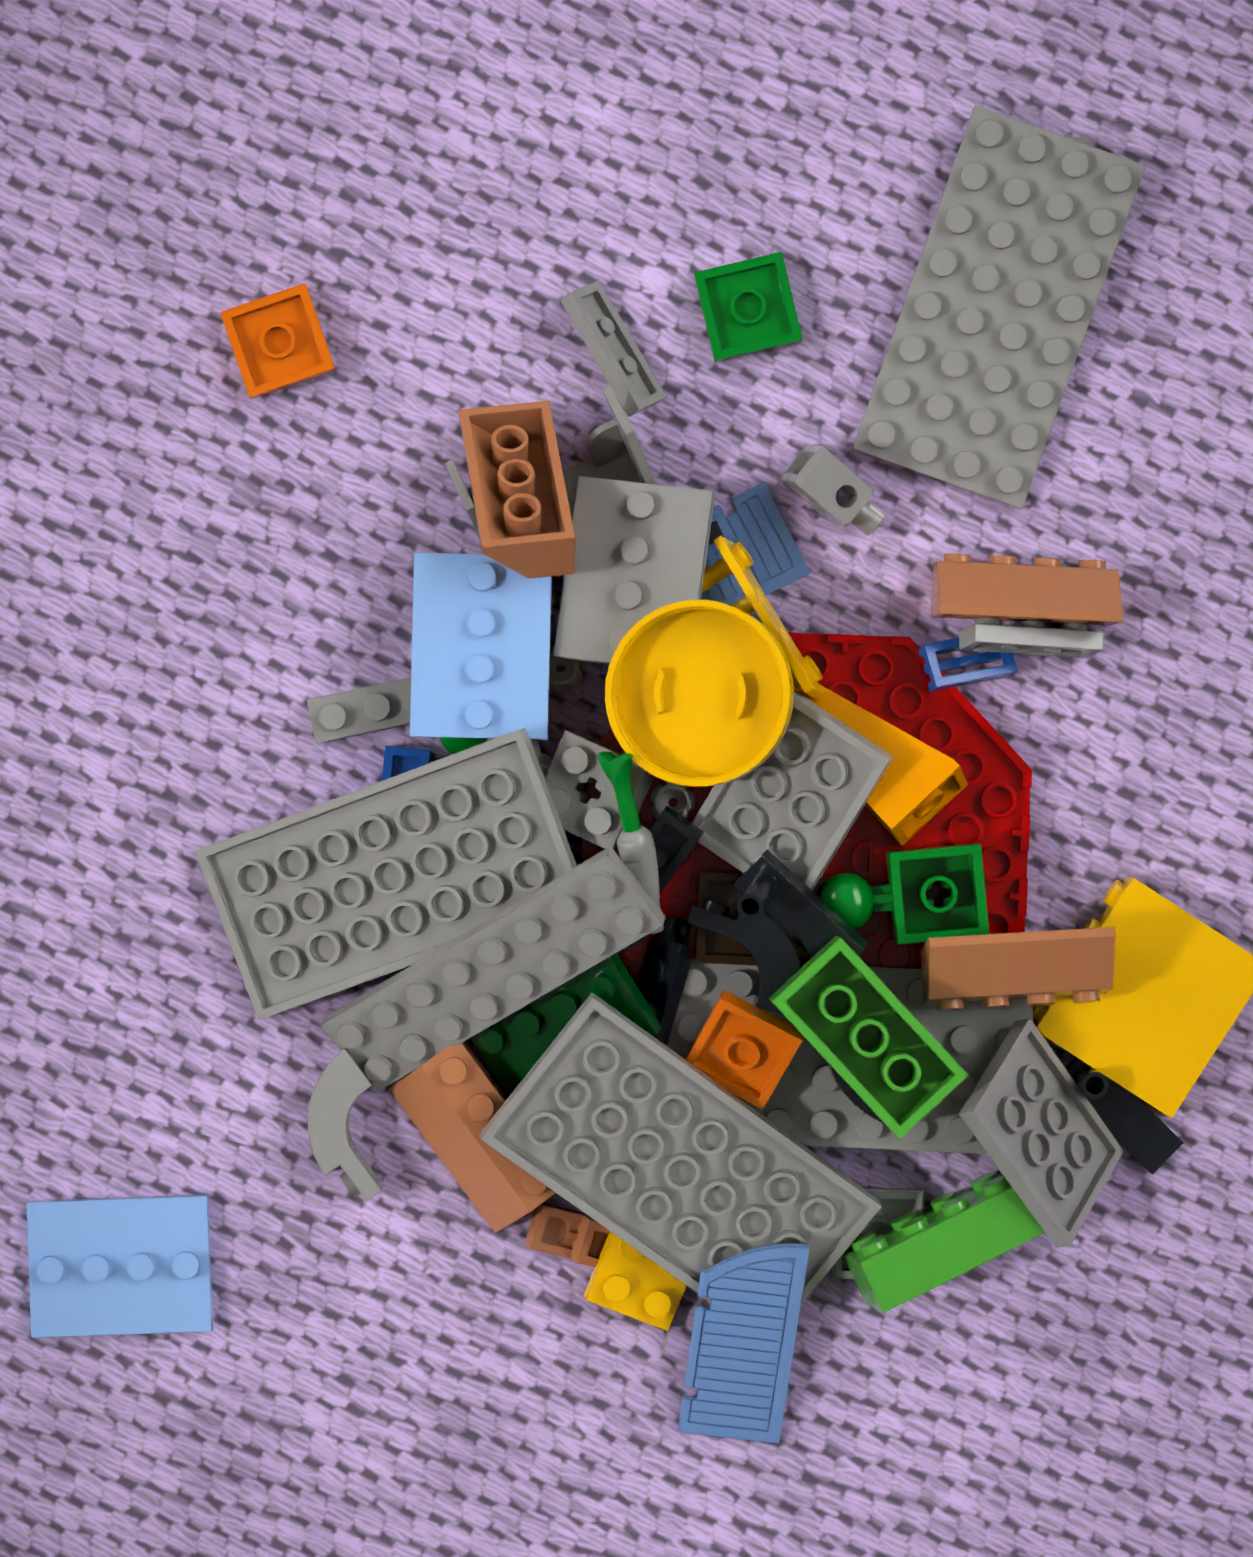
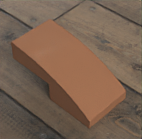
[524,1203,610,1267]

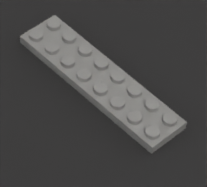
[321,846,666,1093]

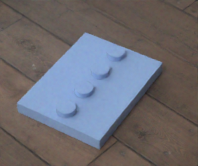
[410,553,552,740]
[26,1194,213,1338]

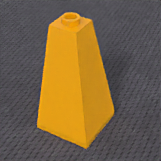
[796,684,968,846]

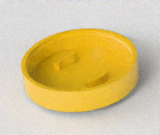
[605,600,794,786]

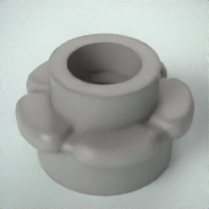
[549,646,582,690]
[651,782,695,819]

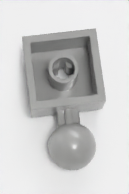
[486,730,655,851]

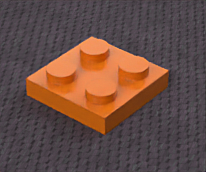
[220,283,336,400]
[685,990,804,1110]

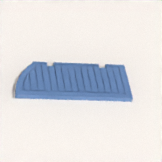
[701,482,810,605]
[678,1243,810,1444]

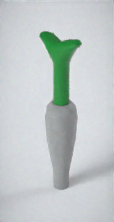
[597,751,664,934]

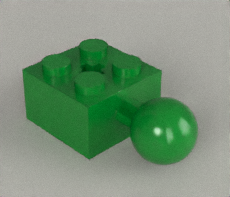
[817,843,989,944]

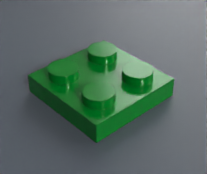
[694,252,803,363]

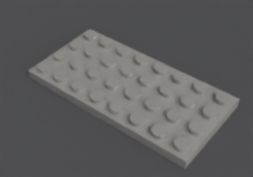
[852,105,1146,509]
[195,727,577,1020]
[667,958,1033,1154]
[480,992,882,1305]

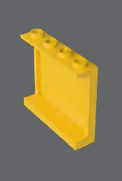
[1033,876,1253,1118]

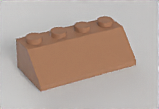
[459,401,575,579]
[931,553,1123,626]
[920,927,1115,1012]
[388,1041,556,1233]

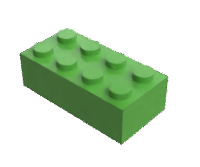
[768,936,968,1139]
[843,1172,1045,1313]

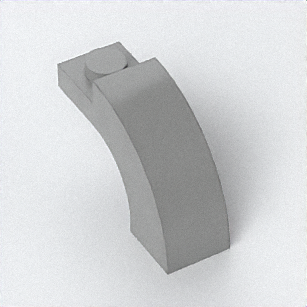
[308,1048,384,1201]

